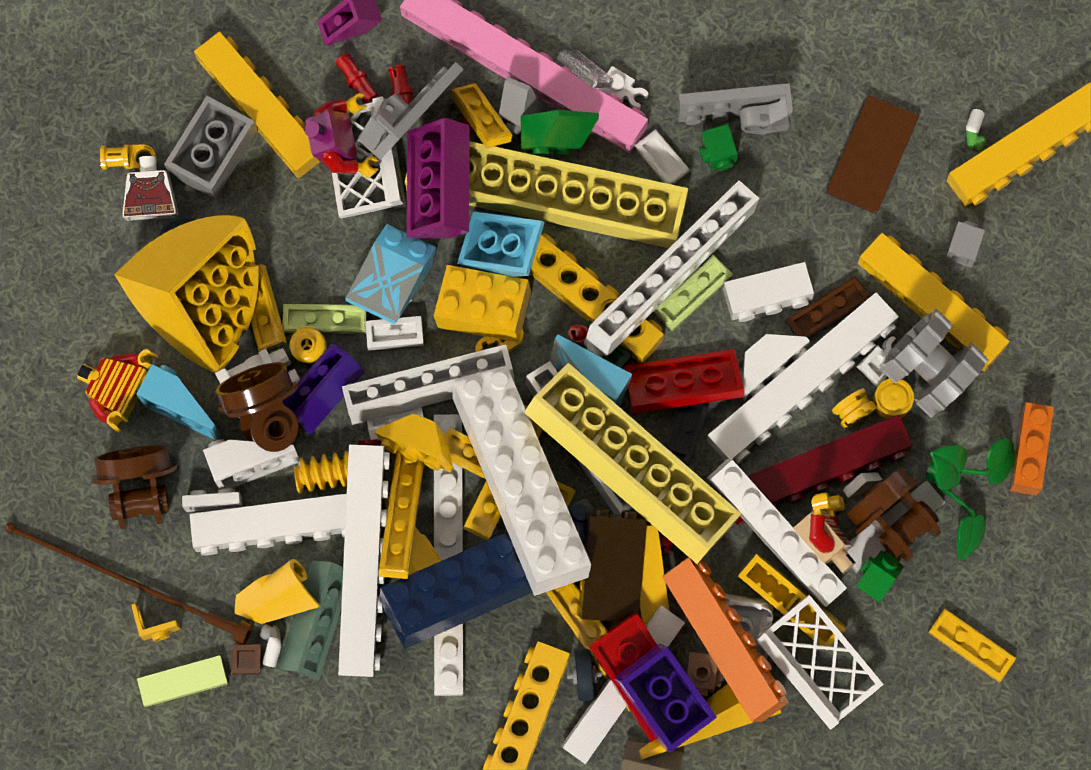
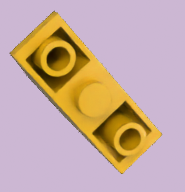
[375,413,453,473]

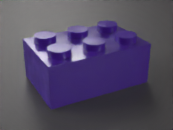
[614,644,717,752]

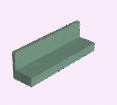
[278,560,343,680]

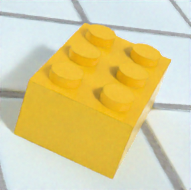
[434,265,531,343]

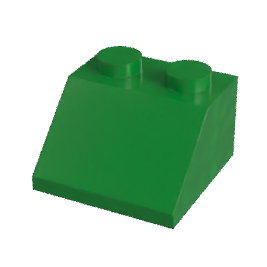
[520,110,599,156]

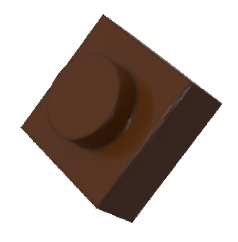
[231,644,262,675]

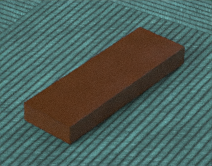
[785,276,870,339]

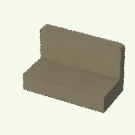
[621,740,684,770]

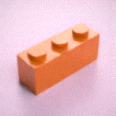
[1009,402,1054,496]

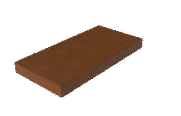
[826,95,919,215]

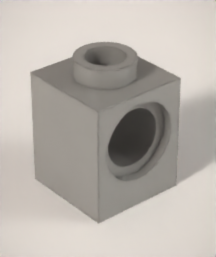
[945,221,985,268]

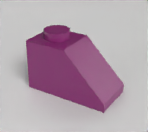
[317,0,382,46]

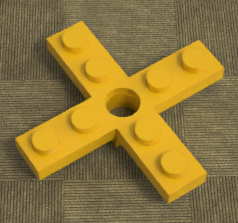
[446,405,576,541]

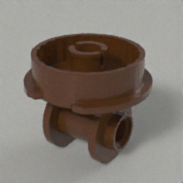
[215,362,298,452]
[91,445,177,529]
[846,466,941,561]

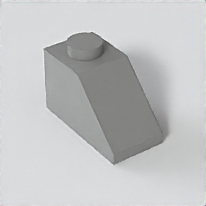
[499,77,544,137]

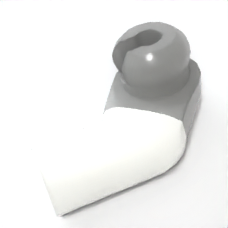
[260,624,281,667]

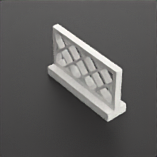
[332,96,406,218]
[755,595,884,730]

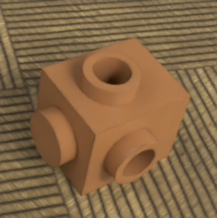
[687,652,722,697]

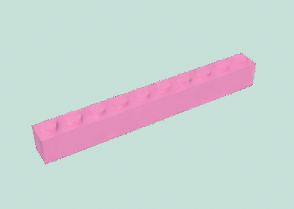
[400,0,648,154]

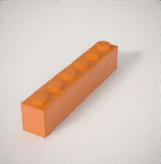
[662,557,789,722]

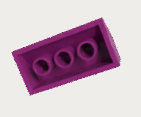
[407,118,470,238]

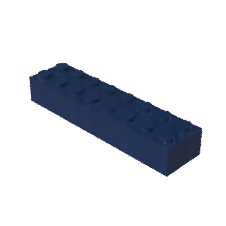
[380,497,593,649]

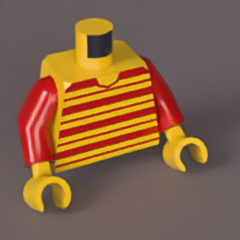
[77,349,158,433]

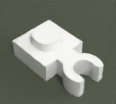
[599,66,649,110]
[857,336,896,386]

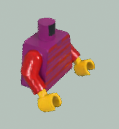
[305,93,379,178]

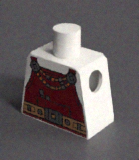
[123,156,179,221]

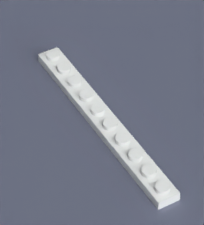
[434,414,463,696]

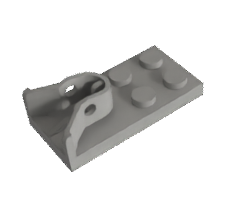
[358,62,464,160]
[677,83,793,135]

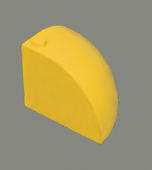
[114,215,259,373]

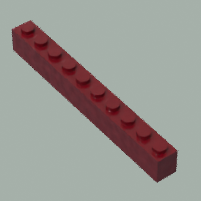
[646,415,913,556]

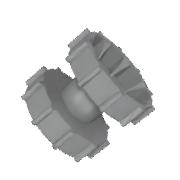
[879,308,989,418]

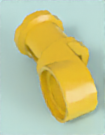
[100,144,157,171]

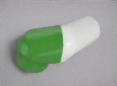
[966,109,986,151]

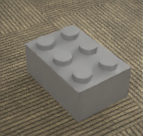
[164,96,258,200]

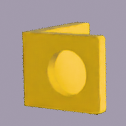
[131,603,181,642]

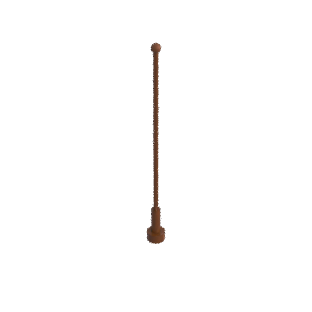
[4,522,253,645]

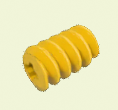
[294,451,349,494]

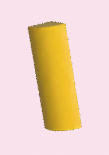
[738,554,847,651]

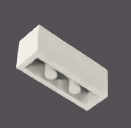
[723,262,814,322]

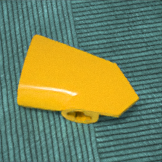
[235,559,320,624]

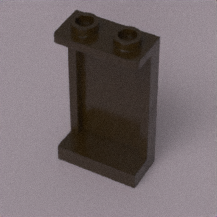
[577,508,647,622]

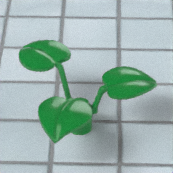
[926,438,1015,561]

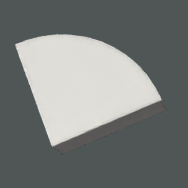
[843,472,882,498]

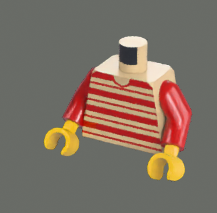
[793,493,856,573]

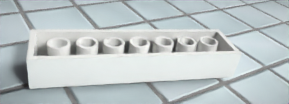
[452,366,591,596]

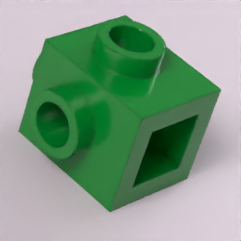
[699,124,738,171]
[856,550,905,603]

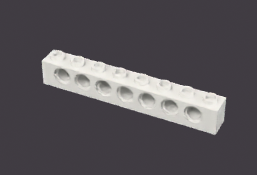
[586,181,760,357]

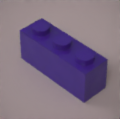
[282,343,365,435]

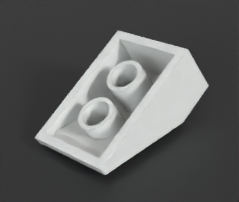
[203,439,299,489]

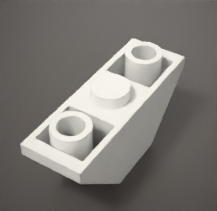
[742,334,810,401]

